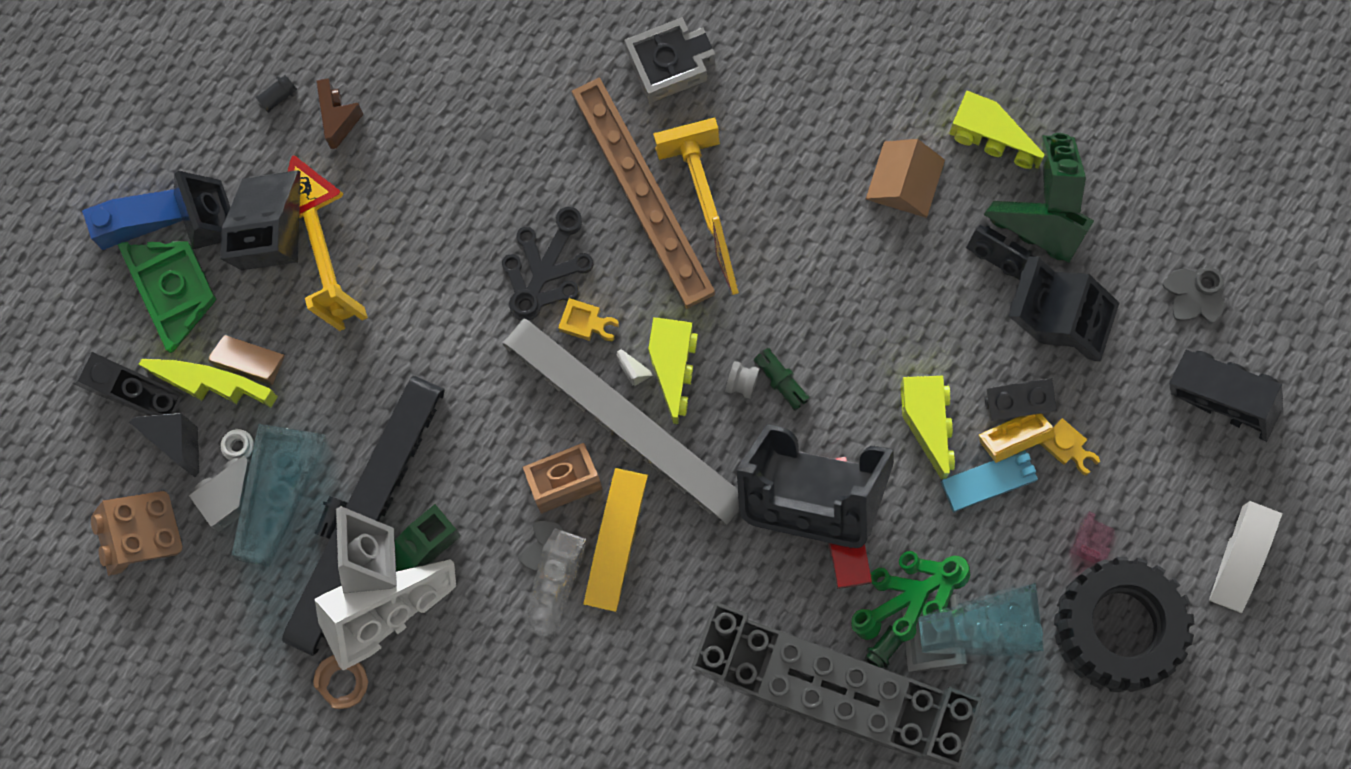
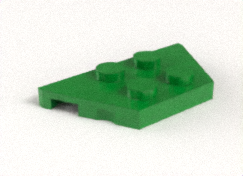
[117,241,217,353]

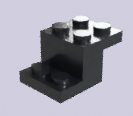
[1008,256,1120,362]

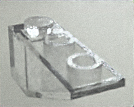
[523,528,587,640]

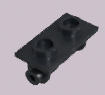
[966,224,1035,280]
[984,378,1057,421]

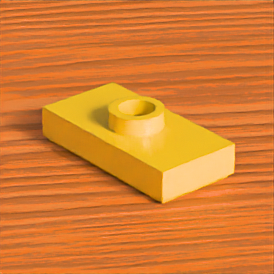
[979,413,1055,463]

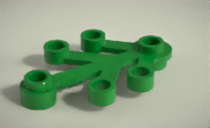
[851,551,970,641]

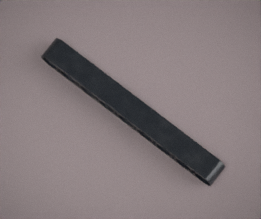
[282,376,445,656]

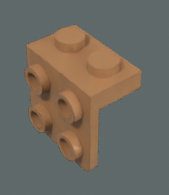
[91,491,182,576]

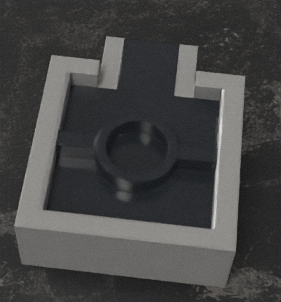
[624,17,715,104]

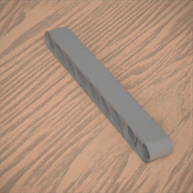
[502,319,739,526]

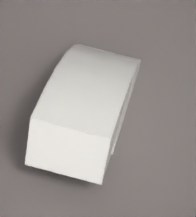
[1209,501,1282,613]

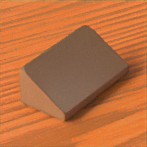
[208,335,285,385]

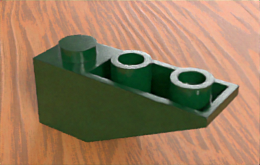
[1042,133,1086,213]
[984,201,1094,263]
[394,504,461,572]

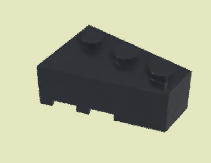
[1169,349,1283,442]

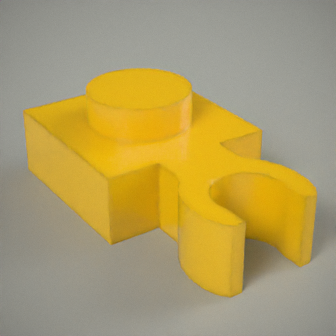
[558,298,619,341]
[1039,418,1100,475]

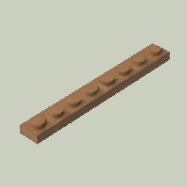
[572,77,715,309]

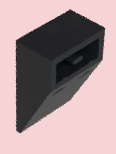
[220,170,301,271]

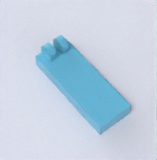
[941,450,1038,513]

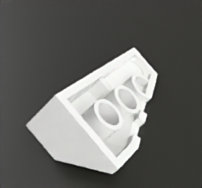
[315,559,456,670]

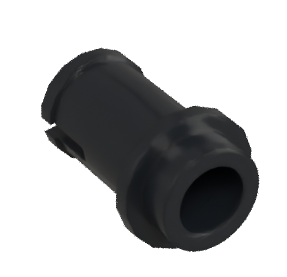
[255,75,297,113]
[314,496,348,539]

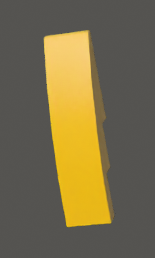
[584,468,648,612]

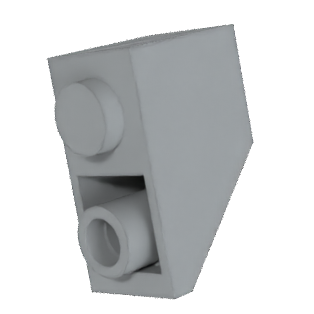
[189,456,255,532]

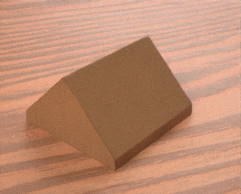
[866,139,945,218]
[523,443,602,514]

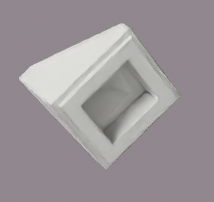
[616,349,653,386]

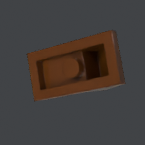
[316,78,363,149]

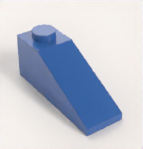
[82,189,183,250]

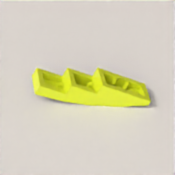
[139,359,278,408]

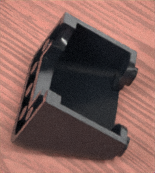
[737,424,894,548]

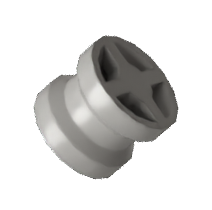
[725,361,760,400]

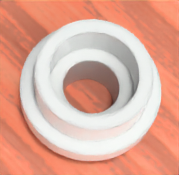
[221,429,254,460]

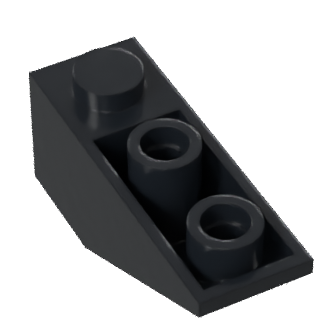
[73,352,184,416]

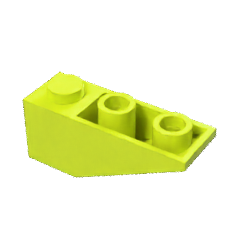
[949,91,1045,169]
[648,317,698,424]
[900,376,955,480]

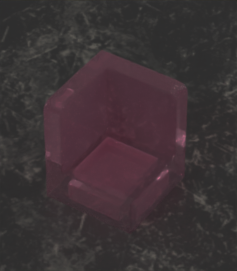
[1069,511,1115,564]

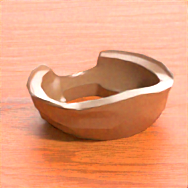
[313,655,368,709]

